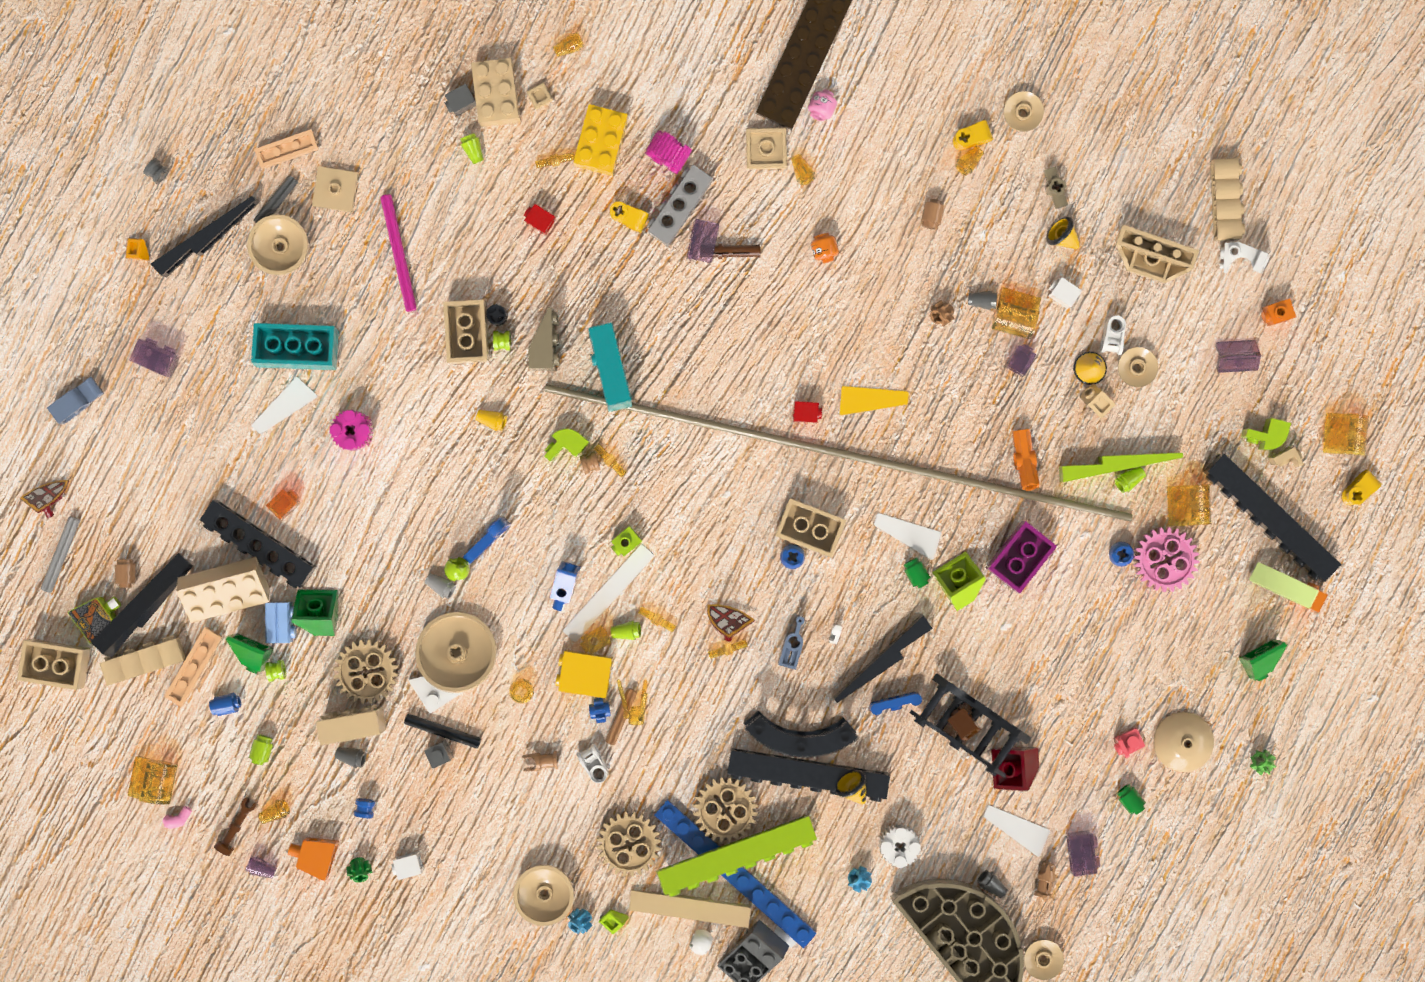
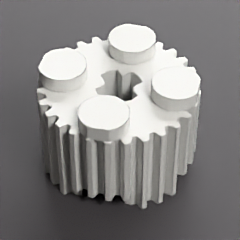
[879,824,921,868]

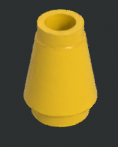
[476,409,507,431]

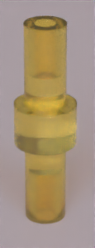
[535,152,575,169]
[594,444,627,477]
[638,606,676,633]
[708,639,748,659]

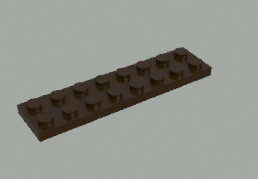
[756,0,852,131]

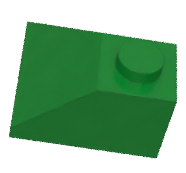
[291,589,338,636]
[226,633,274,674]
[1238,639,1287,681]

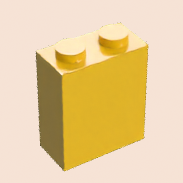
[555,650,613,698]

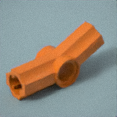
[1012,429,1040,491]

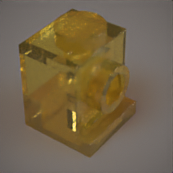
[580,624,612,655]

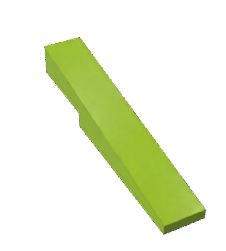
[1059,453,1183,482]

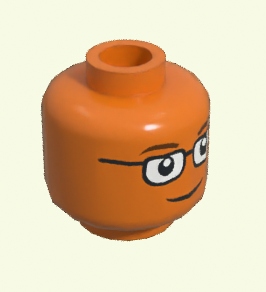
[811,233,839,264]

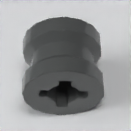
[143,158,169,184]

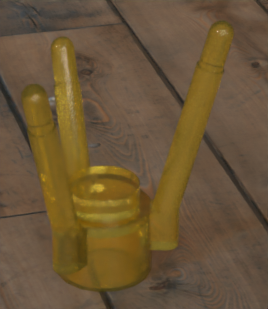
[617,679,648,725]

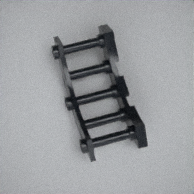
[909,673,1031,778]
[743,710,859,757]

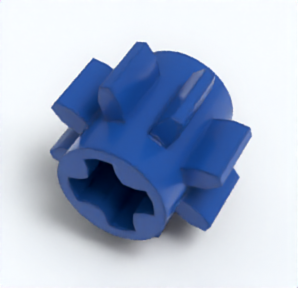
[589,698,611,723]

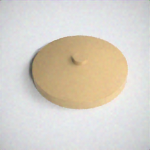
[415,612,497,693]

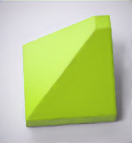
[598,909,629,935]

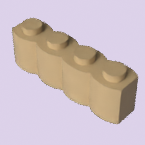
[1210,158,1245,242]
[99,635,186,686]

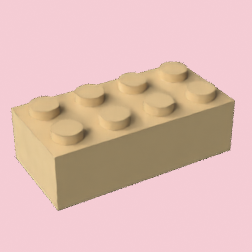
[176,557,270,623]

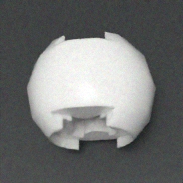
[689,929,713,955]

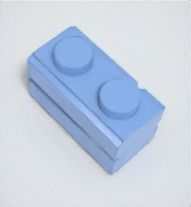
[265,602,297,643]

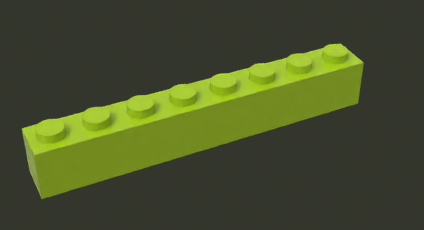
[656,815,817,897]

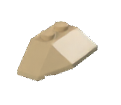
[1116,225,1199,284]

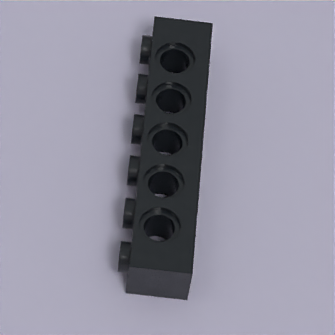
[200,500,317,588]

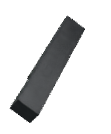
[151,196,260,278]
[90,553,193,658]
[833,614,933,703]

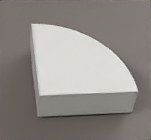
[829,624,842,645]

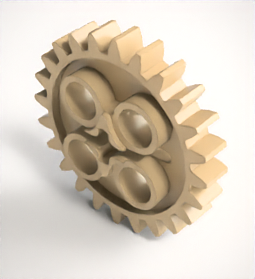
[333,639,400,704]
[693,777,758,843]
[597,811,662,877]

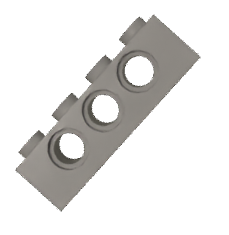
[647,165,713,247]

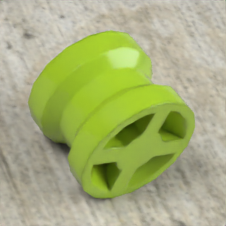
[493,331,511,351]
[265,660,287,682]

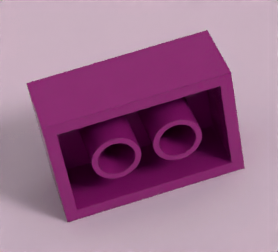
[985,521,1057,594]

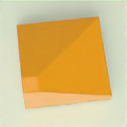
[125,238,150,261]

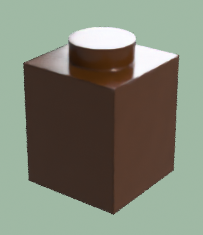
[948,708,982,742]

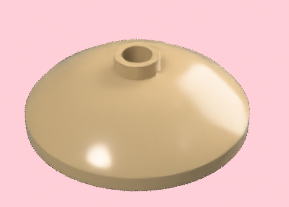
[247,215,309,275]
[1153,712,1214,772]
[513,865,574,926]

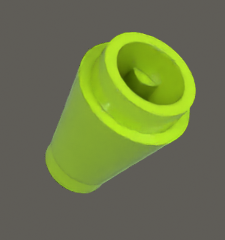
[460,133,484,164]
[1115,467,1146,493]
[611,620,641,640]

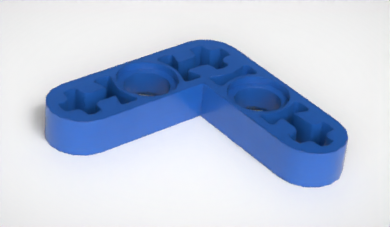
[463,517,511,564]

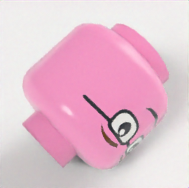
[808,89,837,121]

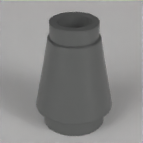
[968,291,997,310]
[335,747,367,768]
[977,870,1008,898]

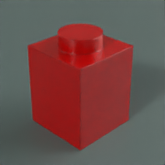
[524,204,557,236]
[793,401,822,424]

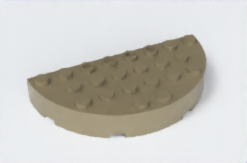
[890,879,1024,982]

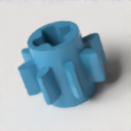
[848,866,872,893]
[568,908,593,934]

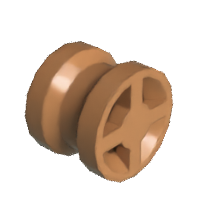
[580,452,601,475]

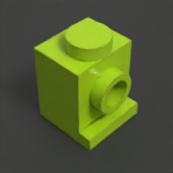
[611,526,643,556]

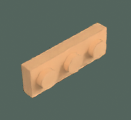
[254,129,319,169]

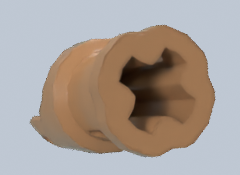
[522,751,559,772]
[1034,860,1056,899]

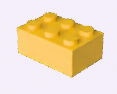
[573,104,629,177]

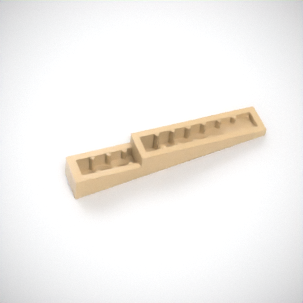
[629,890,751,928]

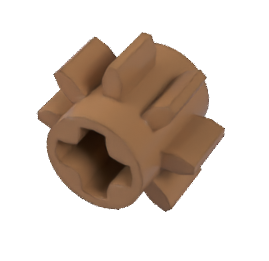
[930,300,955,327]

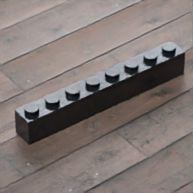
[1203,454,1342,582]
[727,748,890,802]

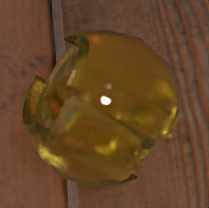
[509,679,534,704]

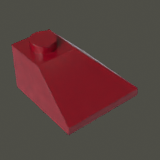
[991,747,1039,791]

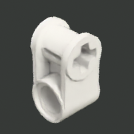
[1100,316,1126,355]
[576,743,609,783]

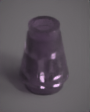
[245,856,277,879]

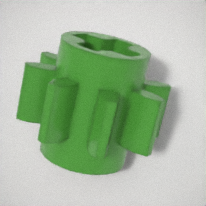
[1250,749,1277,775]

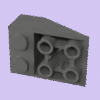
[717,919,789,982]

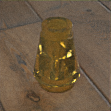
[553,32,584,57]
[955,146,984,176]
[791,154,815,186]
[258,799,290,824]

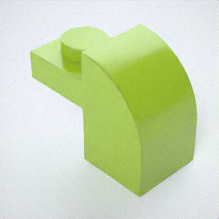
[1241,418,1291,450]
[544,429,590,462]

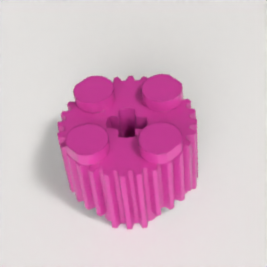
[644,130,692,175]
[330,410,374,451]

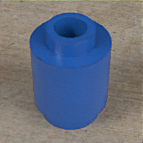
[209,693,241,716]

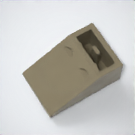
[528,307,560,371]

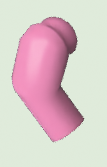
[162,806,192,829]

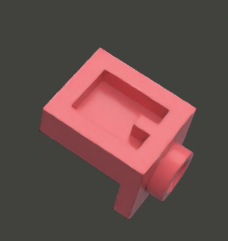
[1114,728,1145,758]

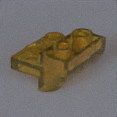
[991,287,1041,339]
[1323,413,1369,456]
[1167,484,1212,526]
[127,756,178,805]

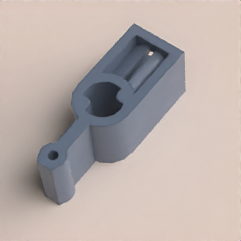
[47,377,104,425]
[778,615,804,670]

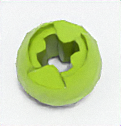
[444,557,470,581]

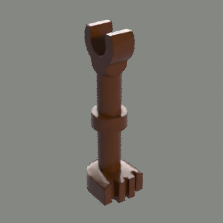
[214,797,258,856]

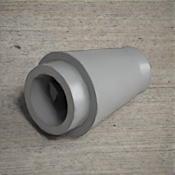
[425,573,456,599]

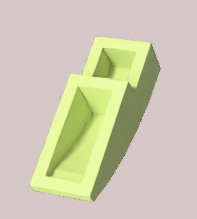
[1249,562,1319,609]

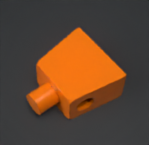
[288,837,339,881]

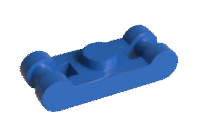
[869,692,922,715]

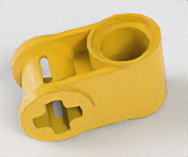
[952,120,993,151]
[610,202,649,233]
[1341,469,1382,505]

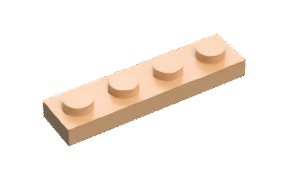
[164,627,223,707]

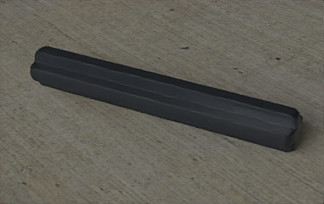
[404,714,481,749]

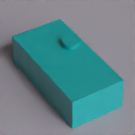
[588,322,632,412]
[251,323,339,370]

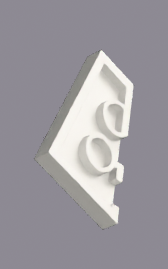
[408,676,463,714]

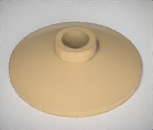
[1004,91,1044,132]
[1118,347,1158,387]
[1024,940,1064,980]

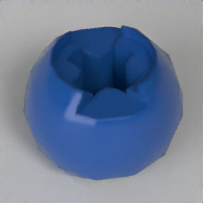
[1109,541,1134,567]
[780,544,805,569]

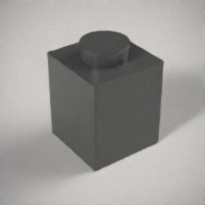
[444,84,476,117]
[424,739,454,769]

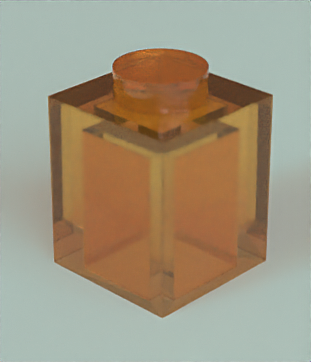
[266,489,301,520]

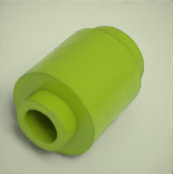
[248,734,273,766]

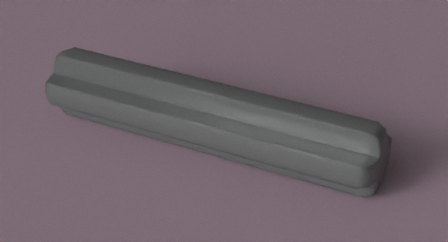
[254,175,298,223]

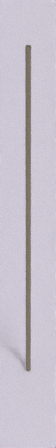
[544,384,1133,522]

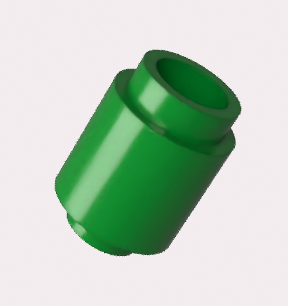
[903,557,931,589]
[1116,784,1146,815]

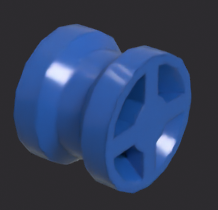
[353,798,376,818]

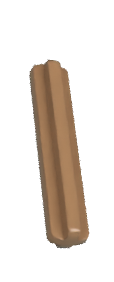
[605,688,637,745]

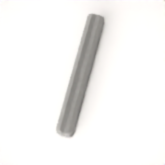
[41,517,80,593]

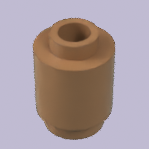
[921,199,945,230]
[115,559,136,588]

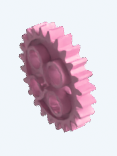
[1133,527,1200,592]

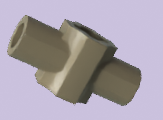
[1044,167,1068,209]

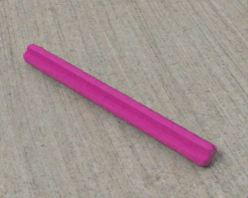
[380,194,417,312]

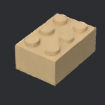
[471,58,521,127]
[443,300,490,364]
[775,498,846,558]
[17,639,91,690]
[316,704,387,746]

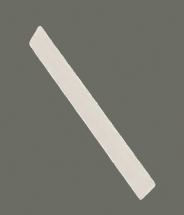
[563,545,654,642]

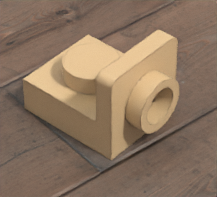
[1079,383,1116,419]
[1268,447,1304,467]

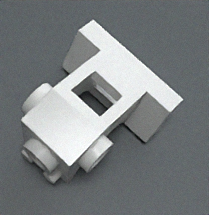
[1220,242,1271,273]

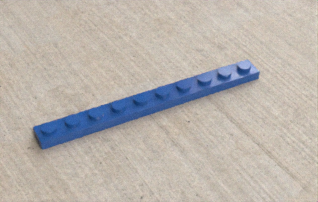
[654,799,817,949]

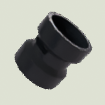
[486,304,508,326]

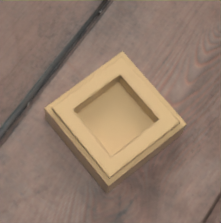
[526,82,553,110]

